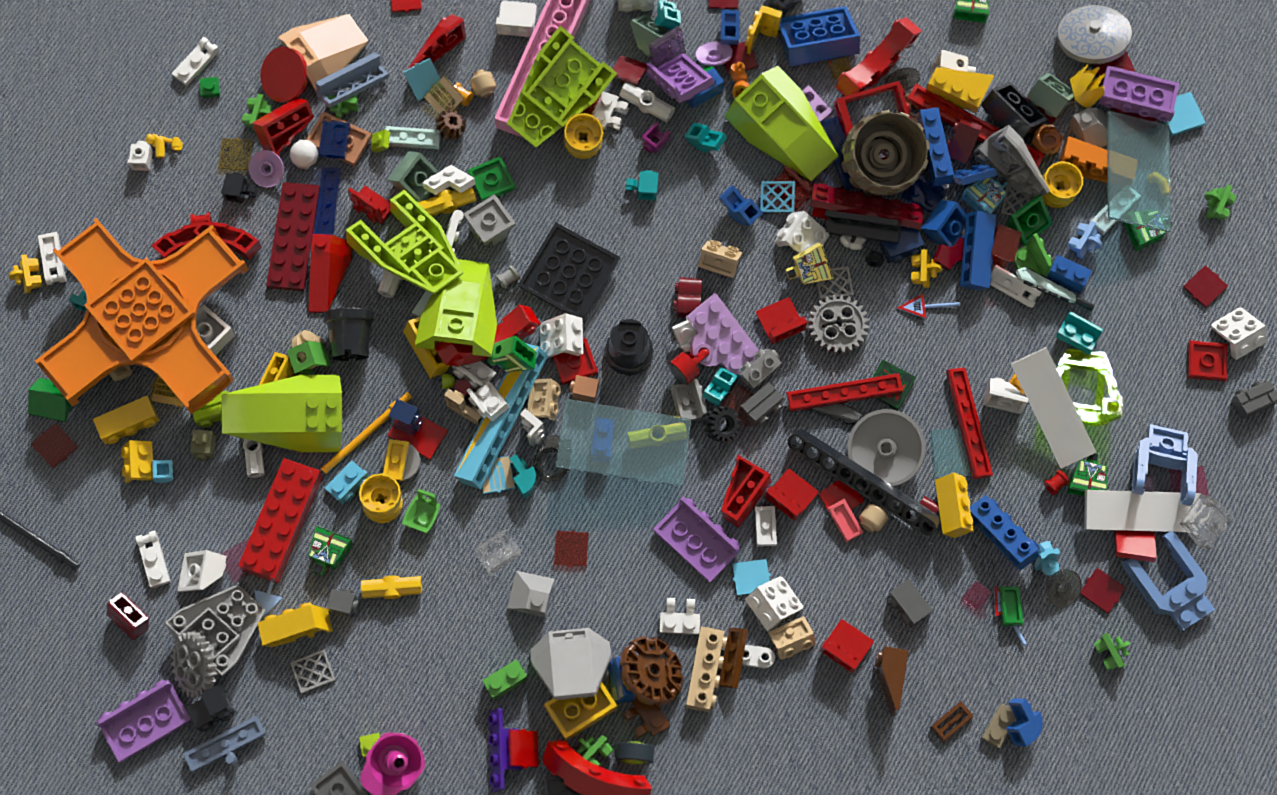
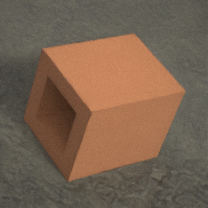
[570,375,599,403]

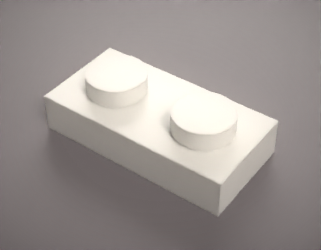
[755,506,777,546]

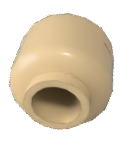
[470,69,497,98]
[859,504,888,533]

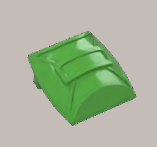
[402,489,440,534]

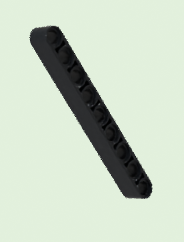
[787,429,941,536]

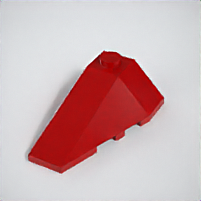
[407,14,466,70]
[309,234,353,313]

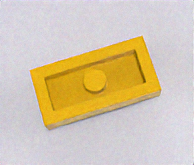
[383,439,409,481]

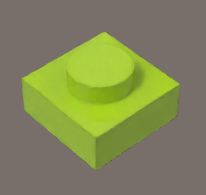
[371,129,390,153]
[359,733,380,758]

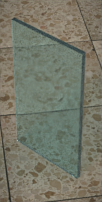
[1107,111,1171,233]
[556,399,692,487]

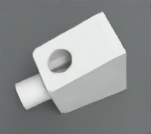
[930,50,976,79]

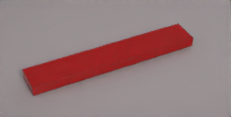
[946,367,993,479]
[786,373,903,412]

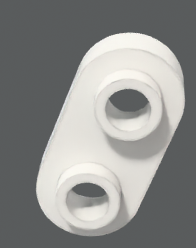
[742,645,775,669]

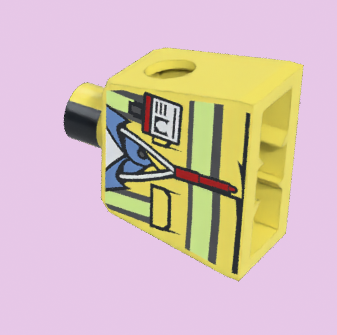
[785,243,833,284]

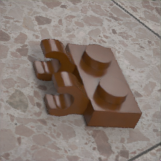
[623,699,670,739]

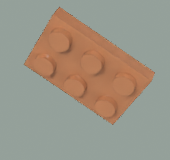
[306,111,372,166]

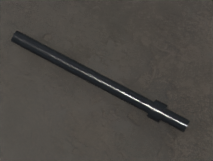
[0,510,80,570]

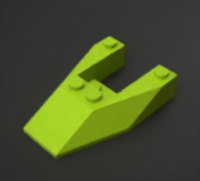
[346,190,463,294]

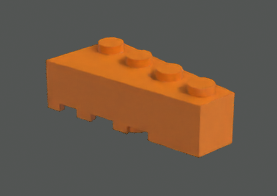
[1059,136,1137,187]

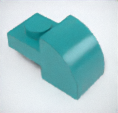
[654,0,681,31]
[684,123,727,153]
[702,367,738,406]
[510,455,536,499]

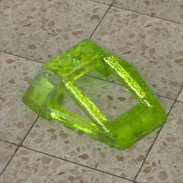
[1057,348,1123,426]

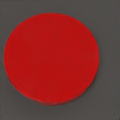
[260,47,308,102]

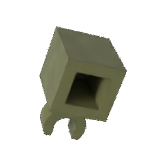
[190,430,216,461]

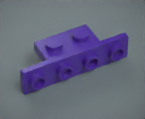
[488,708,522,792]

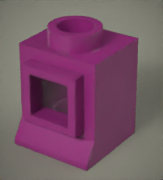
[642,122,670,154]

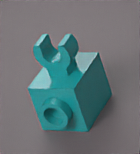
[626,170,658,201]

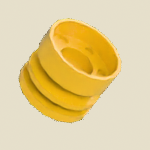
[564,113,603,159]
[1042,162,1083,209]
[359,473,403,523]

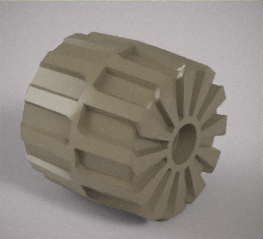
[841,110,930,196]

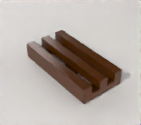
[930,701,974,743]

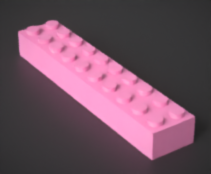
[494,0,591,137]

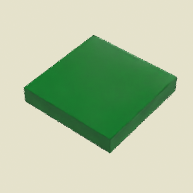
[467,156,516,202]

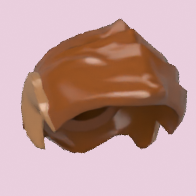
[1032,124,1063,155]

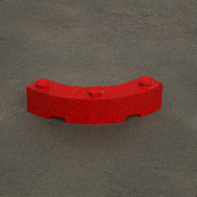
[835,17,922,96]
[151,222,262,260]
[435,305,541,367]
[542,740,652,795]

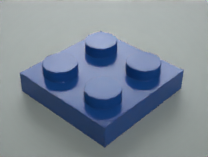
[951,164,997,185]

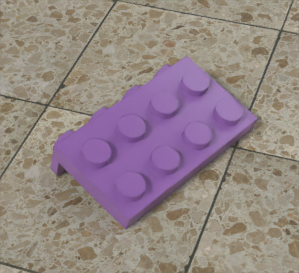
[646,53,715,103]
[1098,66,1179,122]
[653,497,740,583]
[96,680,192,763]

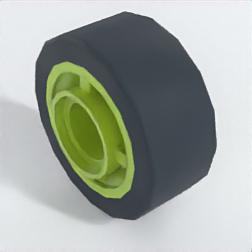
[615,742,654,765]

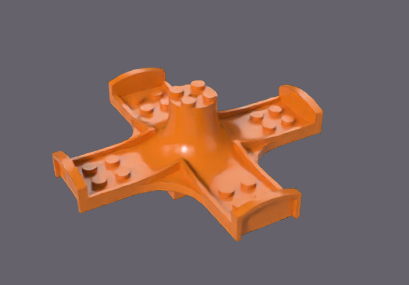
[35,218,248,414]

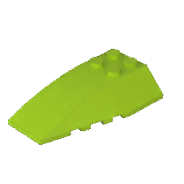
[507,26,617,148]
[222,375,342,452]

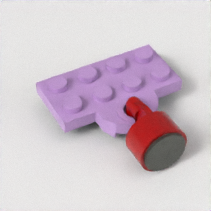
[669,294,758,385]

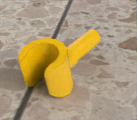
[159,136,183,151]

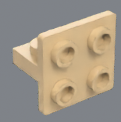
[698,240,743,278]

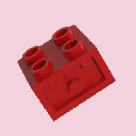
[348,186,391,225]
[756,297,808,345]
[764,469,818,521]
[819,619,874,673]

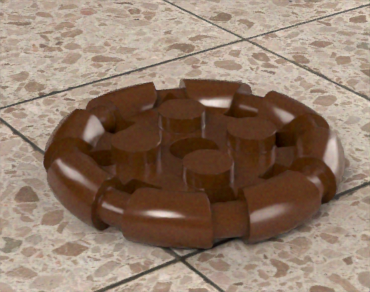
[619,636,684,706]

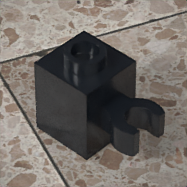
[221,172,258,203]

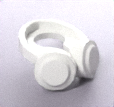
[840,235,866,250]

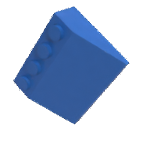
[779,6,860,66]

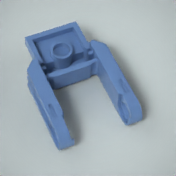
[1132,424,1198,506]
[1122,531,1215,632]

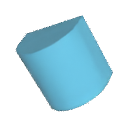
[152,460,173,483]

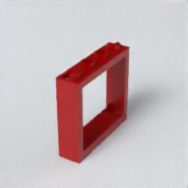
[833,81,911,160]

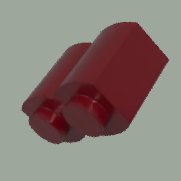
[673,277,702,318]

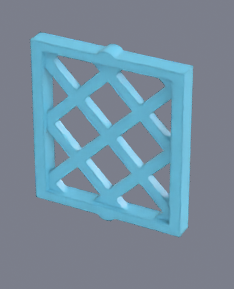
[760,181,795,212]

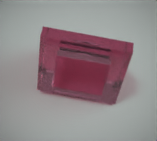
[962,581,991,610]

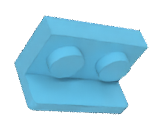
[325,460,369,505]

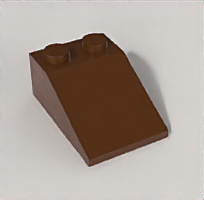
[874,646,909,716]

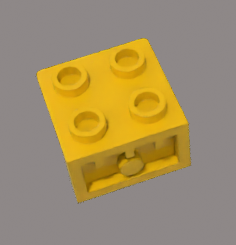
[745,5,782,54]

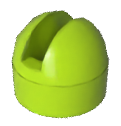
[442,374,455,389]

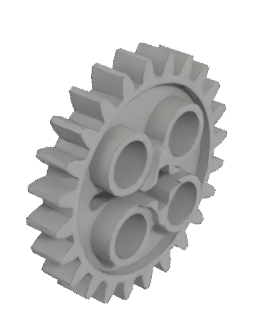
[808,295,870,355]
[171,631,217,698]

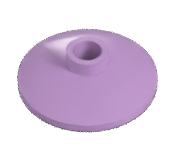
[696,42,732,66]
[249,150,284,188]

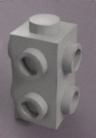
[737,348,781,388]

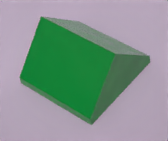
[1006,195,1053,245]
[28,378,71,422]

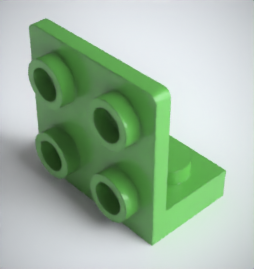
[1009,233,1053,277]

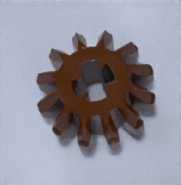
[435,108,466,141]

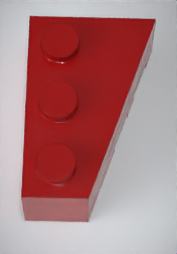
[252,98,314,156]
[721,455,772,528]

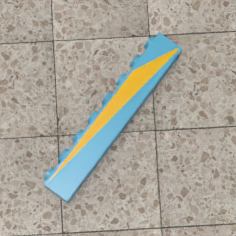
[454,343,548,489]

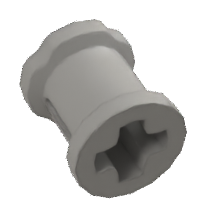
[496,265,521,290]

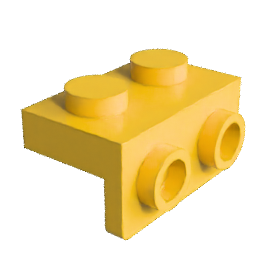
[121,440,153,483]

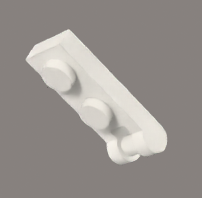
[172,37,220,86]
[446,210,464,251]
[38,232,67,286]
[990,265,1042,308]
[136,530,171,589]

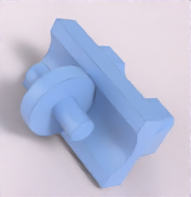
[1068,221,1103,259]

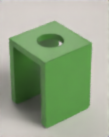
[287,341,331,375]

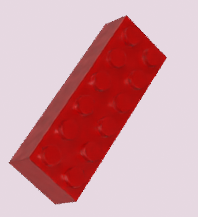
[238,458,323,584]

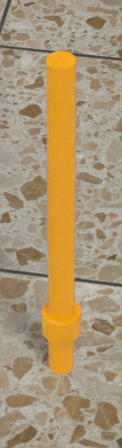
[321,392,413,474]

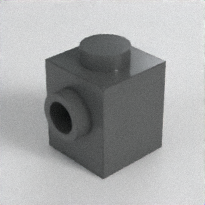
[327,589,359,617]

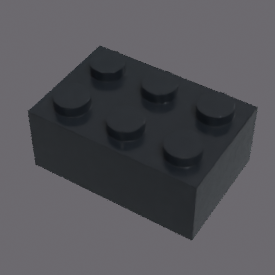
[980,82,1048,141]

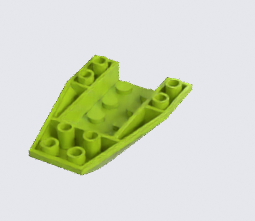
[724,66,839,182]
[415,259,497,357]

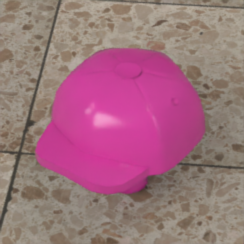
[360,732,425,795]

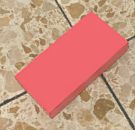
[827,499,864,542]

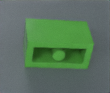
[482,659,528,701]

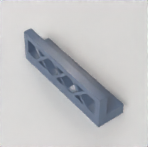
[315,52,389,108]

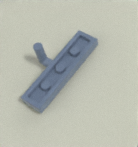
[183,716,267,772]

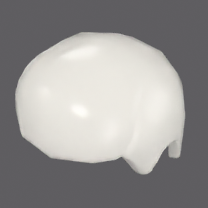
[290,140,318,170]

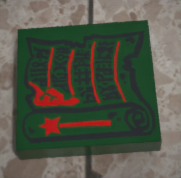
[872,359,916,410]

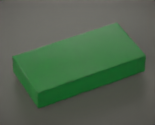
[998,586,1023,626]

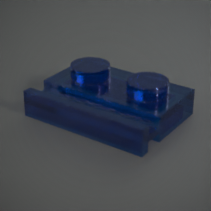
[318,120,351,159]

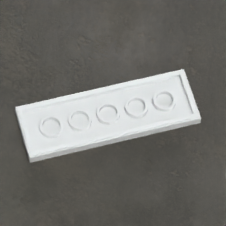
[1011,347,1096,468]
[1084,490,1201,532]

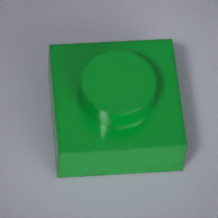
[200,77,220,98]

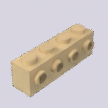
[686,626,727,712]

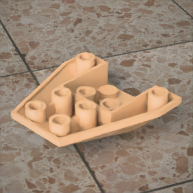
[278,14,368,91]

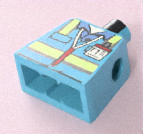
[961,176,1008,214]

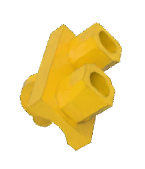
[911,249,942,288]
[8,255,42,294]

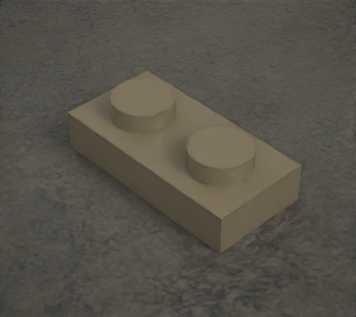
[981,703,1016,749]

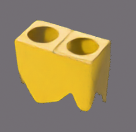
[1070,65,1105,109]

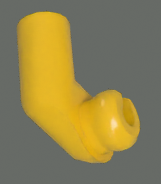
[145,134,165,158]

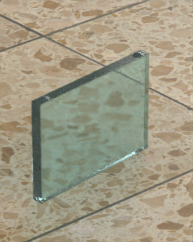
[931,428,971,479]

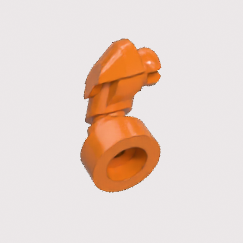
[730,62,749,98]

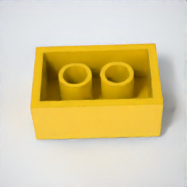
[544,681,617,741]

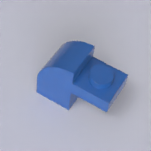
[720,10,740,45]
[718,185,763,226]
[1006,698,1043,747]

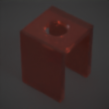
[991,224,1022,269]

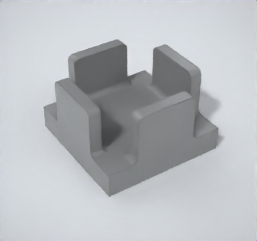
[463,194,516,246]

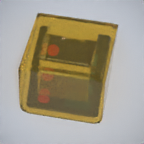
[829,57,850,79]

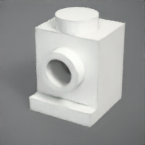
[128,141,153,171]

